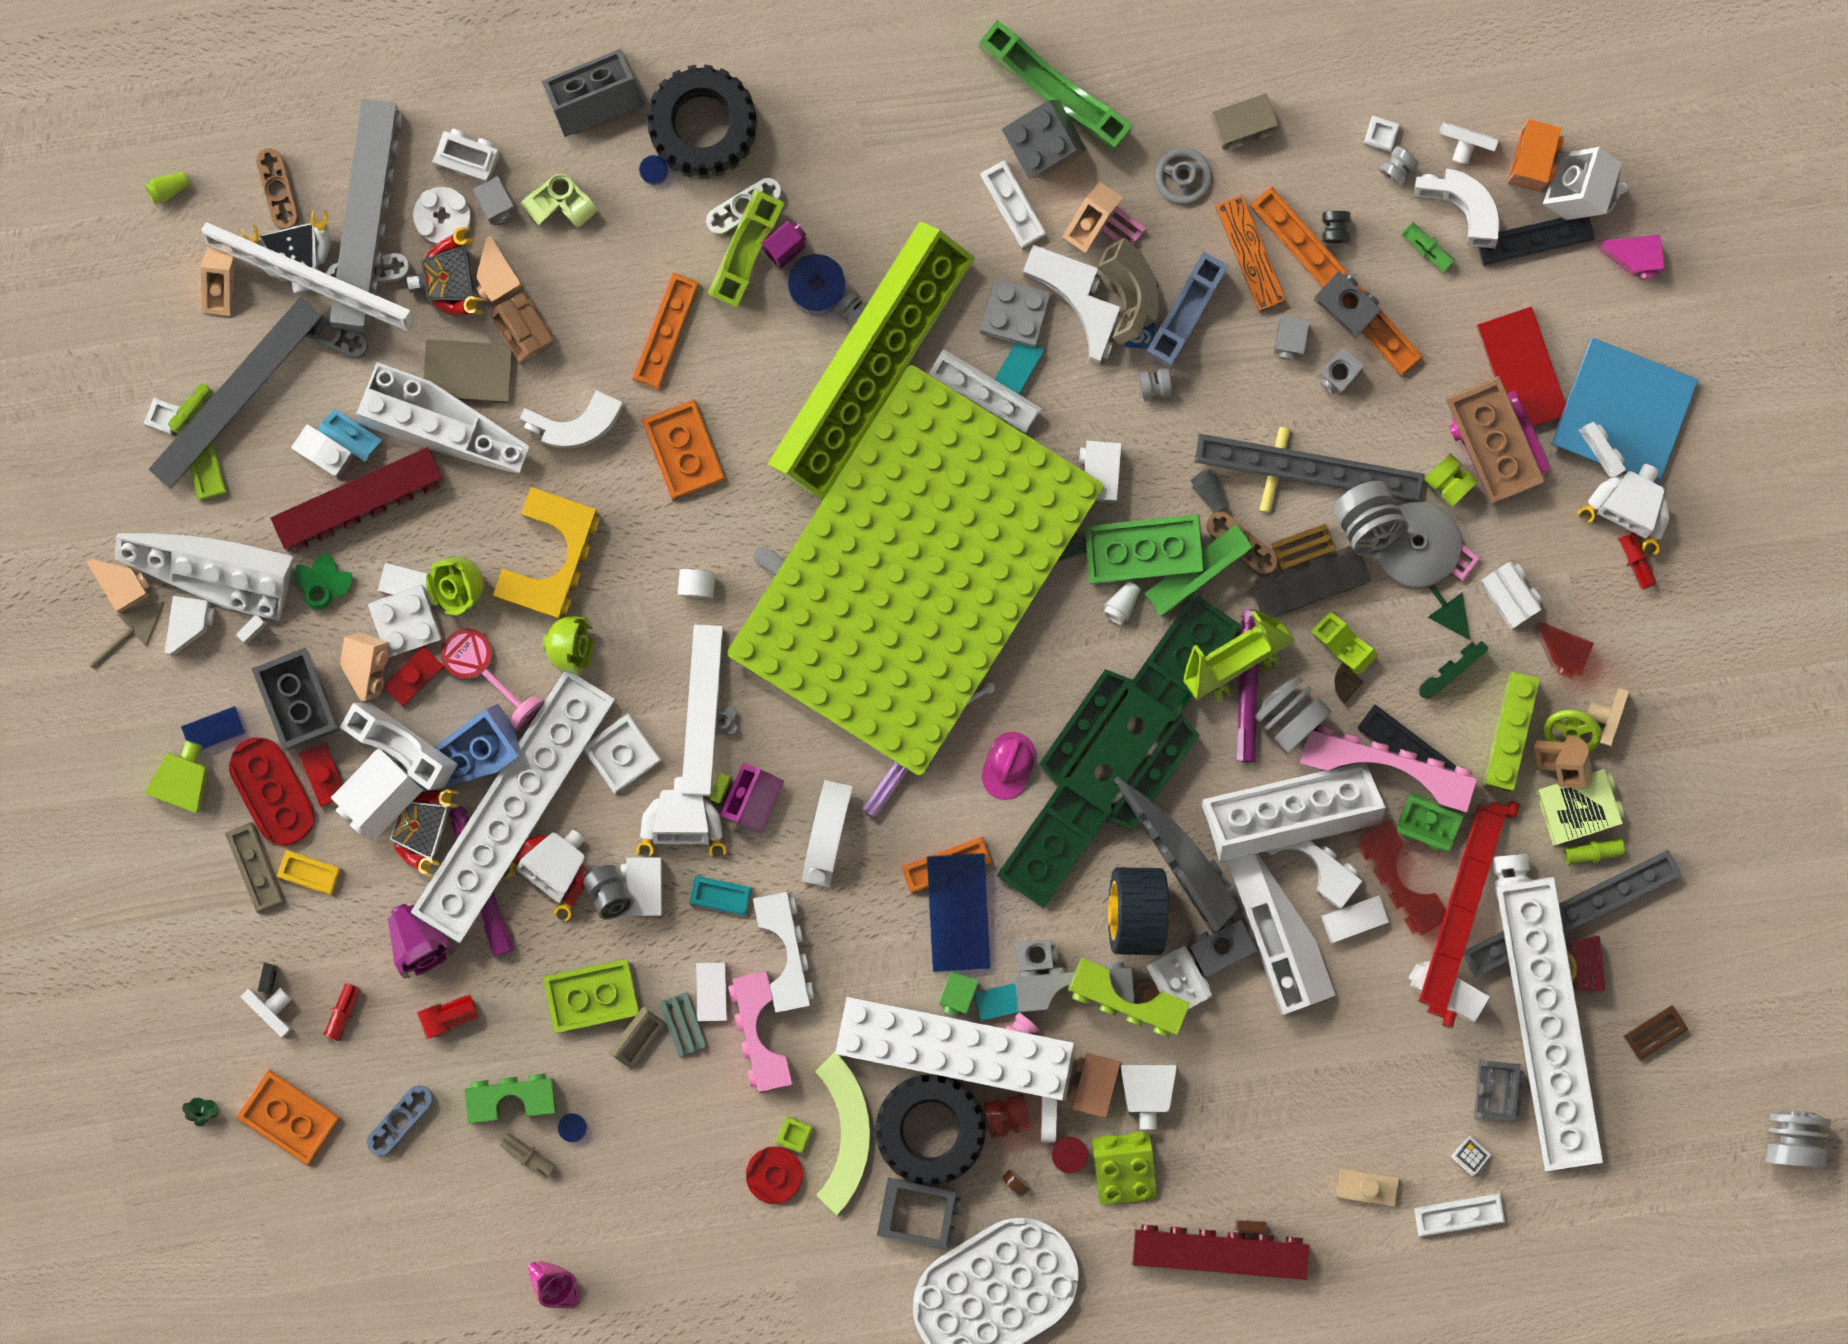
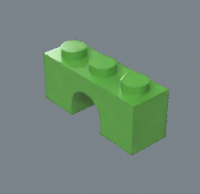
[465,1073,557,1123]

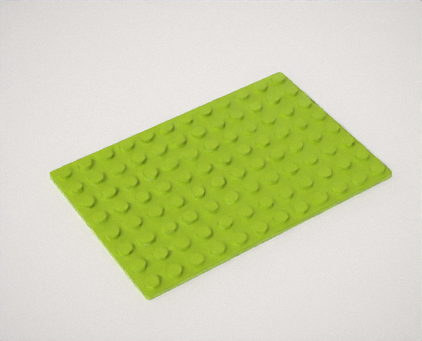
[727,365,1103,775]

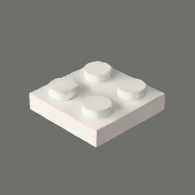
[368,584,442,658]

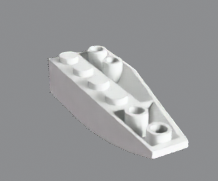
[356,362,529,474]
[114,533,293,621]
[1226,853,1336,1015]

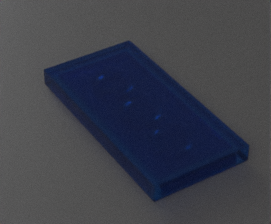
[926,853,991,972]

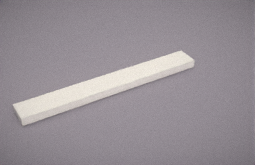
[201,222,413,331]

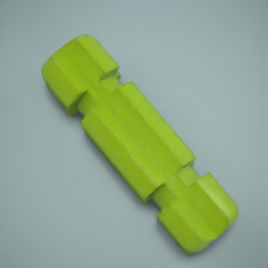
[168,383,213,434]

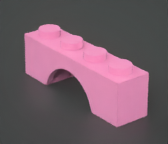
[728,971,793,1092]

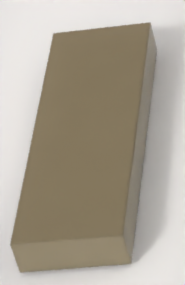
[225,822,284,913]

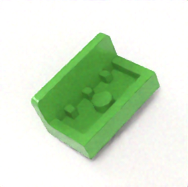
[1396,791,1464,852]

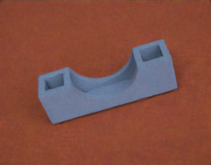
[1145,251,1228,369]

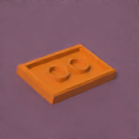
[641,399,726,501]
[236,1069,341,1166]

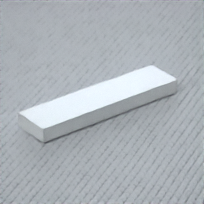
[929,349,1042,434]

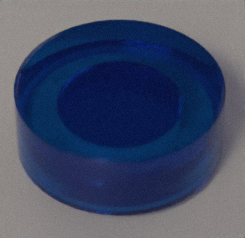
[639,155,668,185]
[558,1113,587,1142]

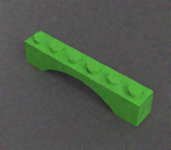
[979,20,1133,153]

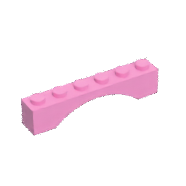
[1300,725,1477,812]

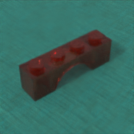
[1357,819,1446,936]

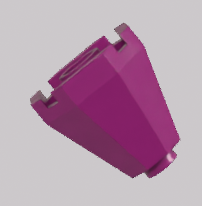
[388,904,455,979]

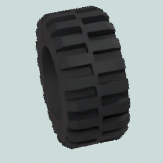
[647,65,757,179]
[875,1074,986,1186]

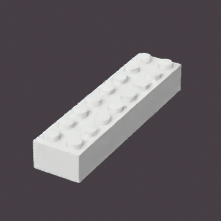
[835,997,1077,1101]

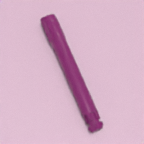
[1237,609,1258,763]
[449,806,515,957]

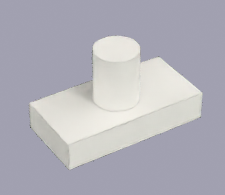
[1440,121,1499,165]
[240,988,293,1038]

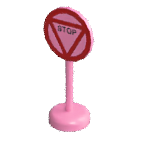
[441,628,544,731]

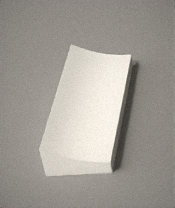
[1202,762,1385,862]

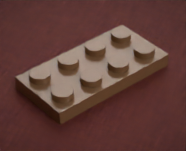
[1446,376,1545,504]

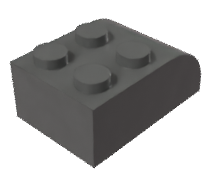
[252,647,340,751]

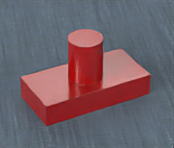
[384,646,444,707]
[299,743,343,807]

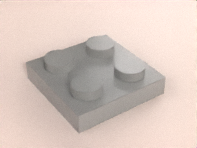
[980,277,1050,348]

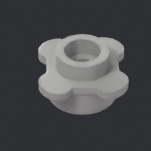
[716,706,737,735]

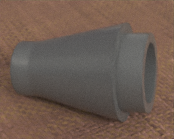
[1190,468,1228,513]

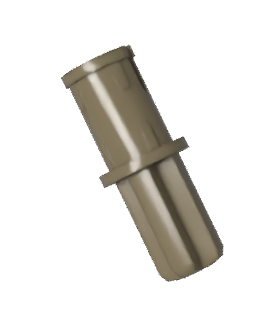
[500,1134,556,1180]

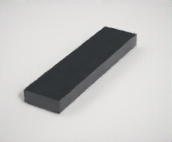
[1478,217,1595,266]
[1357,704,1456,770]

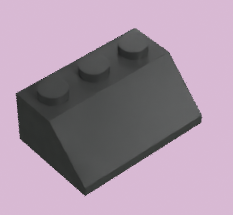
[542,49,644,137]

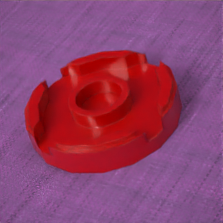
[746,1146,803,1204]

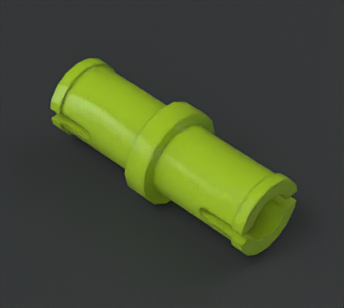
[1564,838,1625,866]

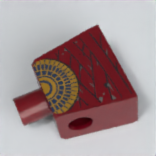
[1566,935,1606,991]

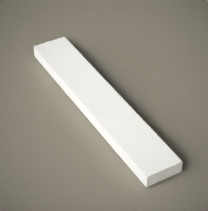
[681,625,724,796]

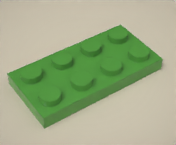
[1085,514,1205,585]

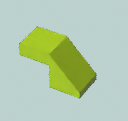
[1311,611,1379,676]

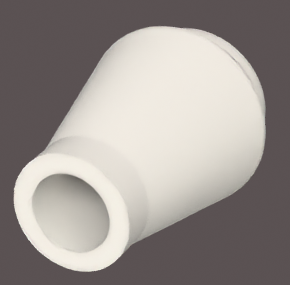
[1103,581,1141,625]

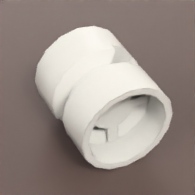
[1492,854,1531,898]

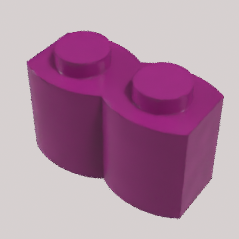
[761,221,807,270]

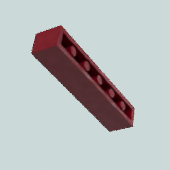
[270,447,444,553]
[1131,1224,1310,1280]

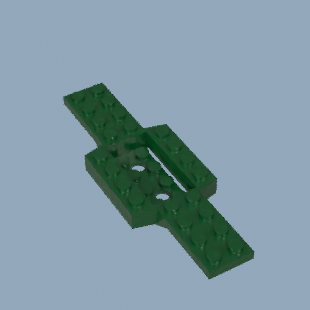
[996,592,1241,909]

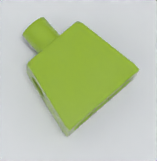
[144,740,209,813]

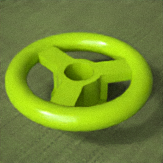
[1544,709,1601,752]

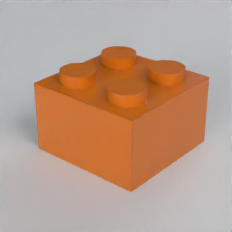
[1508,119,1564,192]

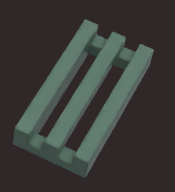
[659,992,706,1057]

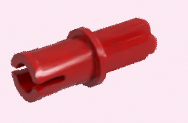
[1618,532,1656,589]
[323,983,360,1041]

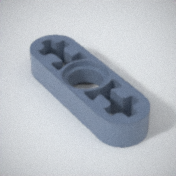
[367,1086,433,1155]

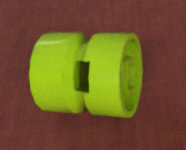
[1424,453,1478,507]

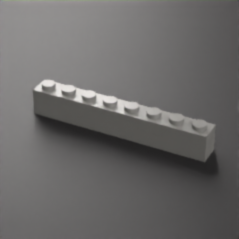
[330,99,403,332]

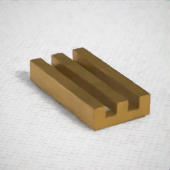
[1271,523,1336,571]

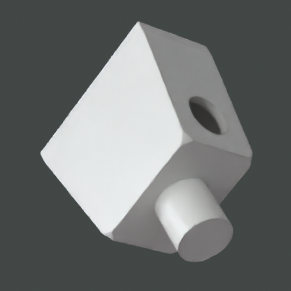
[1120,1065,1176,1129]

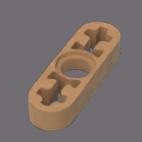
[256,148,299,230]
[1206,512,1277,575]

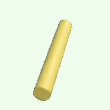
[1259,427,1290,513]

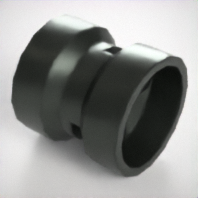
[1322,211,1351,243]

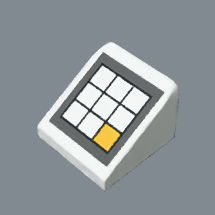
[1450,1135,1491,1177]

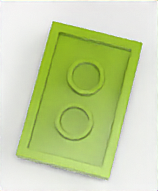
[542,959,639,1033]

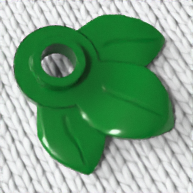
[294,553,352,610]

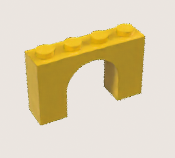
[493,487,601,620]

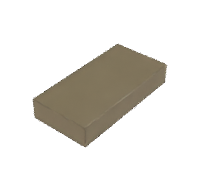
[609,1006,666,1070]

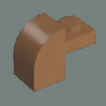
[1534,735,1592,789]

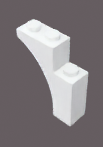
[1023,245,1121,364]

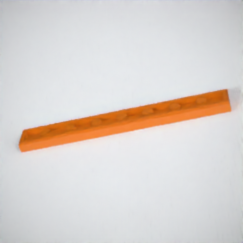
[1250,186,1423,376]

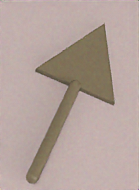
[89,602,164,668]

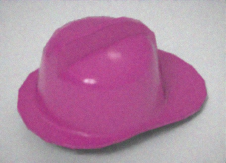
[982,732,1036,800]

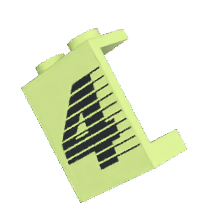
[1535,769,1625,846]

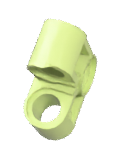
[520,174,599,229]

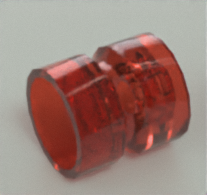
[983,1094,1031,1139]

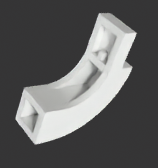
[1414,169,1499,248]
[520,390,624,449]
[801,780,853,888]

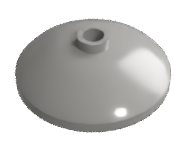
[1376,501,1462,587]

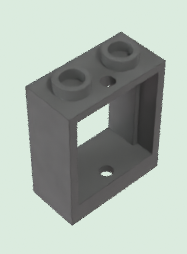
[877,1177,961,1249]

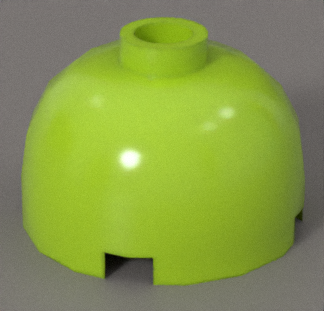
[426,556,484,615]
[542,616,594,675]

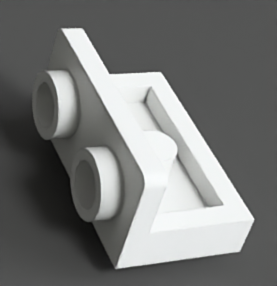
[1146,946,1212,1009]

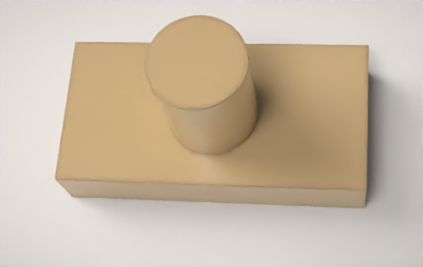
[1587,688,1630,749]
[1337,1168,1399,1207]

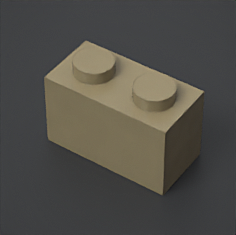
[1211,93,1278,150]

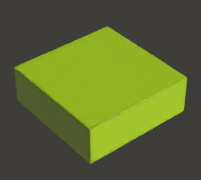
[709,773,731,804]
[776,1116,813,1154]

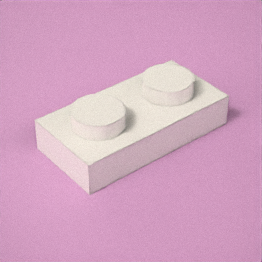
[1578,422,1626,478]

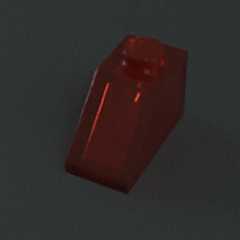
[1535,622,1594,679]

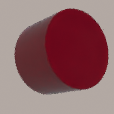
[1051,1136,1088,1173]

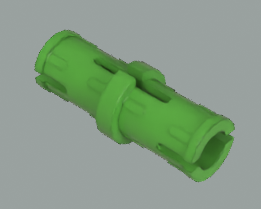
[1401,221,1456,273]

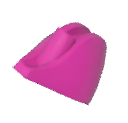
[528,1261,580,1309]

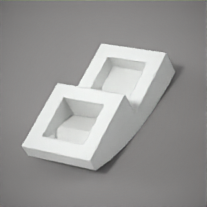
[1321,895,1389,943]

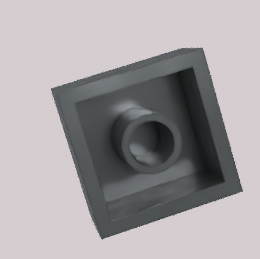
[1002,100,1087,179]

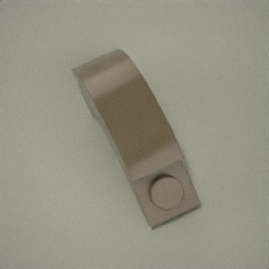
[1097,238,1159,345]

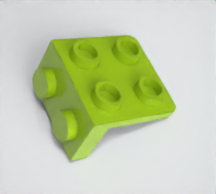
[1092,1132,1157,1205]

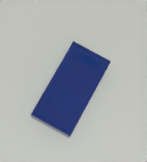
[181,706,246,750]

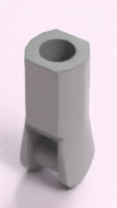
[754,546,785,576]

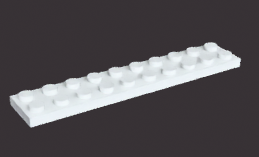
[411,672,615,944]
[1496,877,1603,1171]

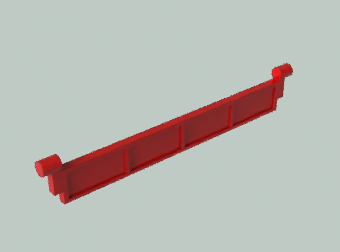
[1418,801,1520,1028]

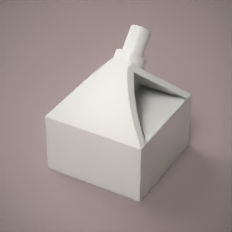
[1543,147,1628,220]

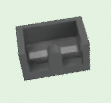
[1474,1060,1524,1122]

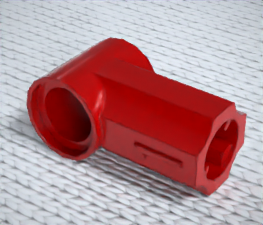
[417,995,479,1039]

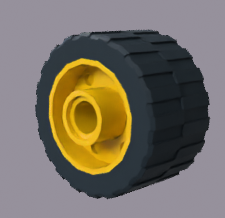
[1108,867,1169,955]

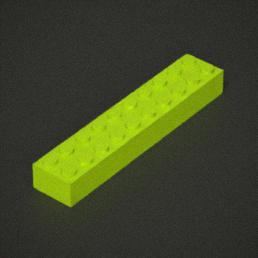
[767,221,975,500]

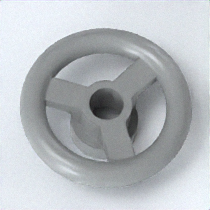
[1155,148,1212,204]

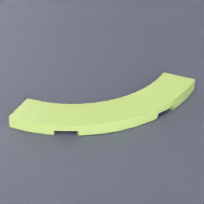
[815,1051,870,1216]

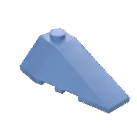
[404,704,521,792]

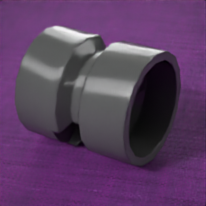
[583,865,634,920]

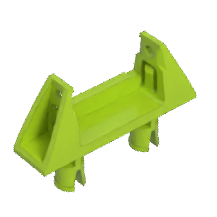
[1183,610,1296,701]

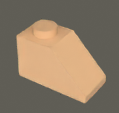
[1062,182,1123,253]
[476,236,523,306]
[201,247,236,316]
[87,559,150,613]

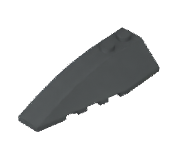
[1113,777,1239,932]

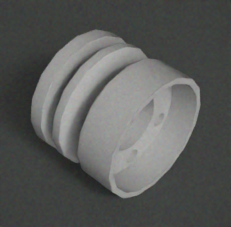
[1333,481,1409,556]
[1254,676,1332,752]
[1765,1110,1831,1168]

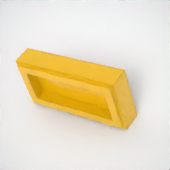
[277,850,342,896]

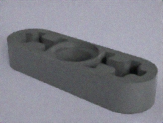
[306,315,369,358]

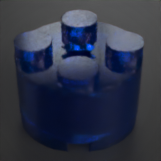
[788,254,846,316]

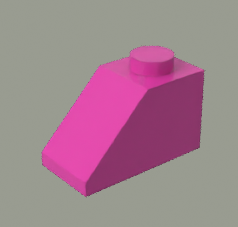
[1599,235,1664,279]

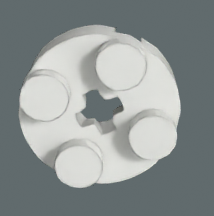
[413,187,471,245]

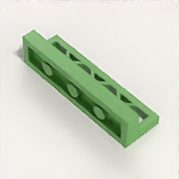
[1144,524,1254,617]

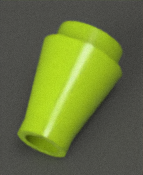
[145,171,190,205]

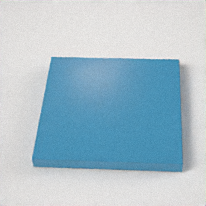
[1551,337,1698,485]

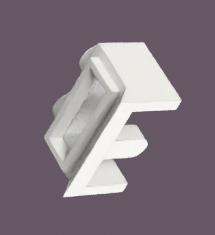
[432,129,500,183]

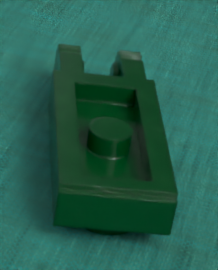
[1418,641,1488,699]

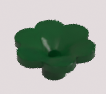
[182,1098,219,1126]

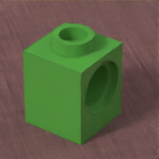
[939,971,979,1017]

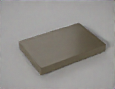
[424,340,512,403]

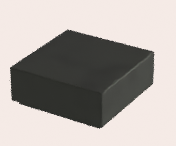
[257,963,278,994]

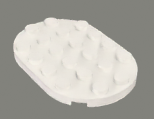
[913,1217,1078,1344]

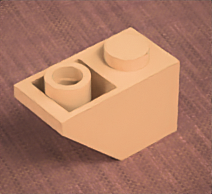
[340,632,389,701]

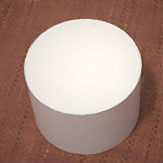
[678,569,716,599]

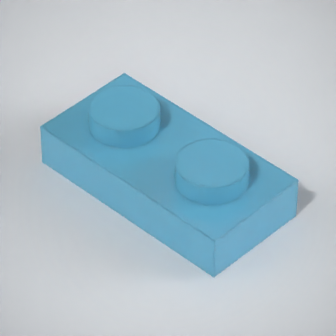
[318,409,382,462]

